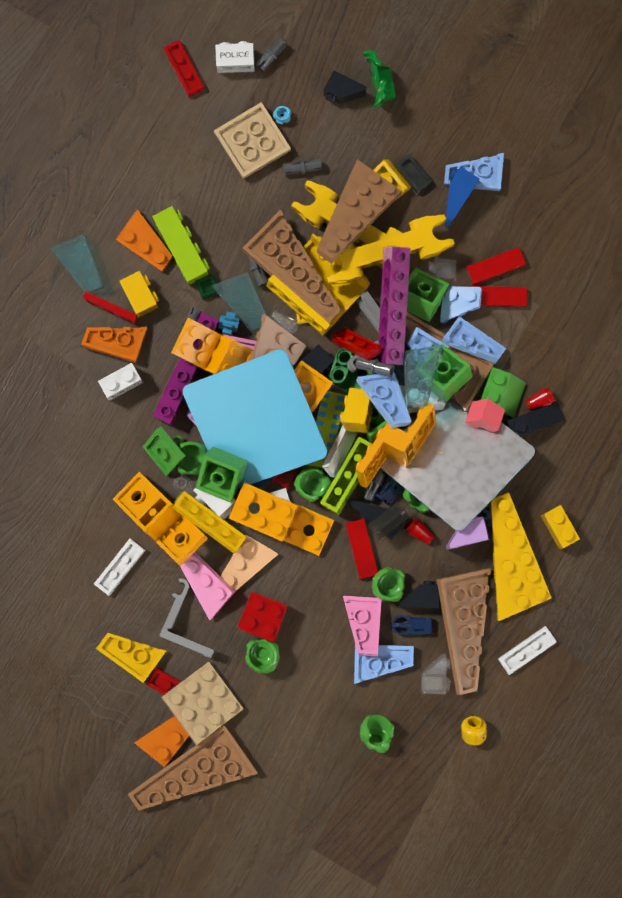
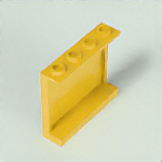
[267,233,370,336]

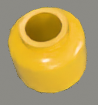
[461,716,487,746]

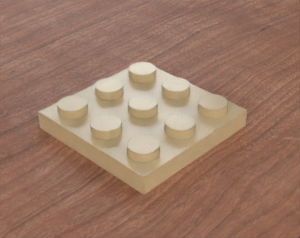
[214,102,291,179]
[161,662,243,745]

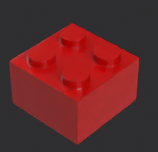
[237,591,288,642]

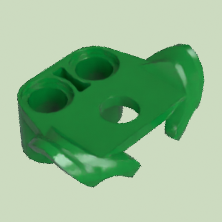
[363,50,395,108]
[330,348,377,395]

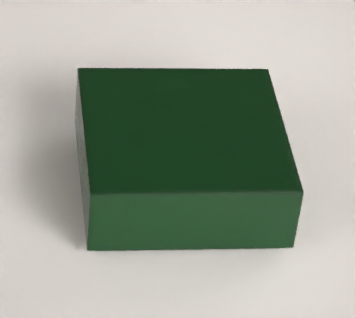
[195,274,220,300]

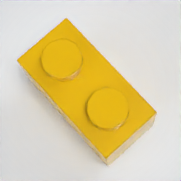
[119,271,159,317]
[340,388,374,433]
[541,505,580,549]

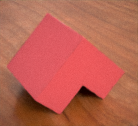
[465,398,505,433]

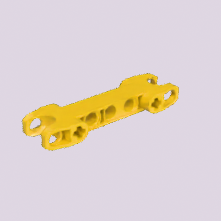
[291,180,417,268]
[319,214,455,285]

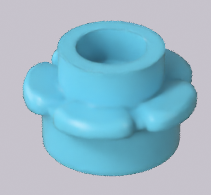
[273,106,291,124]

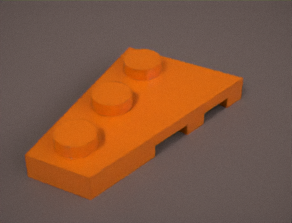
[116,209,173,273]
[81,327,148,363]
[134,716,189,767]

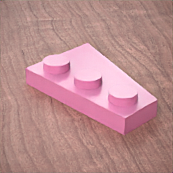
[181,552,236,620]
[343,596,382,657]

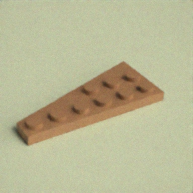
[316,159,401,264]
[242,210,341,323]
[405,312,494,412]
[249,314,306,367]
[437,568,491,695]
[128,724,258,810]

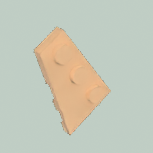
[220,534,278,591]

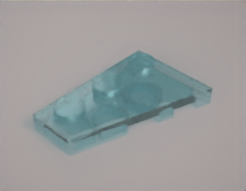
[50,234,105,293]
[212,272,266,332]
[404,345,443,408]

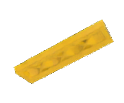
[172,491,246,554]

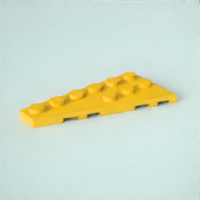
[490,492,551,621]

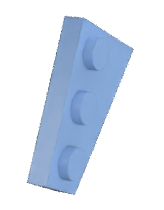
[444,153,504,191]
[441,316,506,364]
[356,373,412,428]
[354,645,414,684]

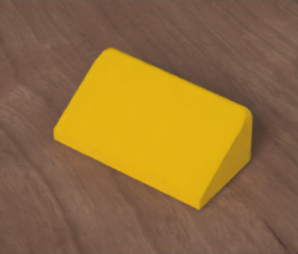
[373,159,411,201]

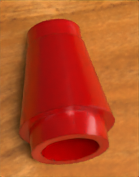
[525,387,555,411]
[405,517,434,544]

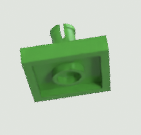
[143,427,185,476]

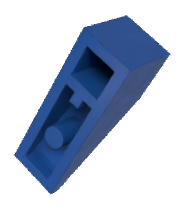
[444,166,480,227]

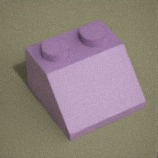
[446,516,489,550]

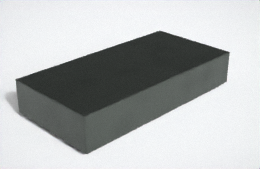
[395,154,433,195]

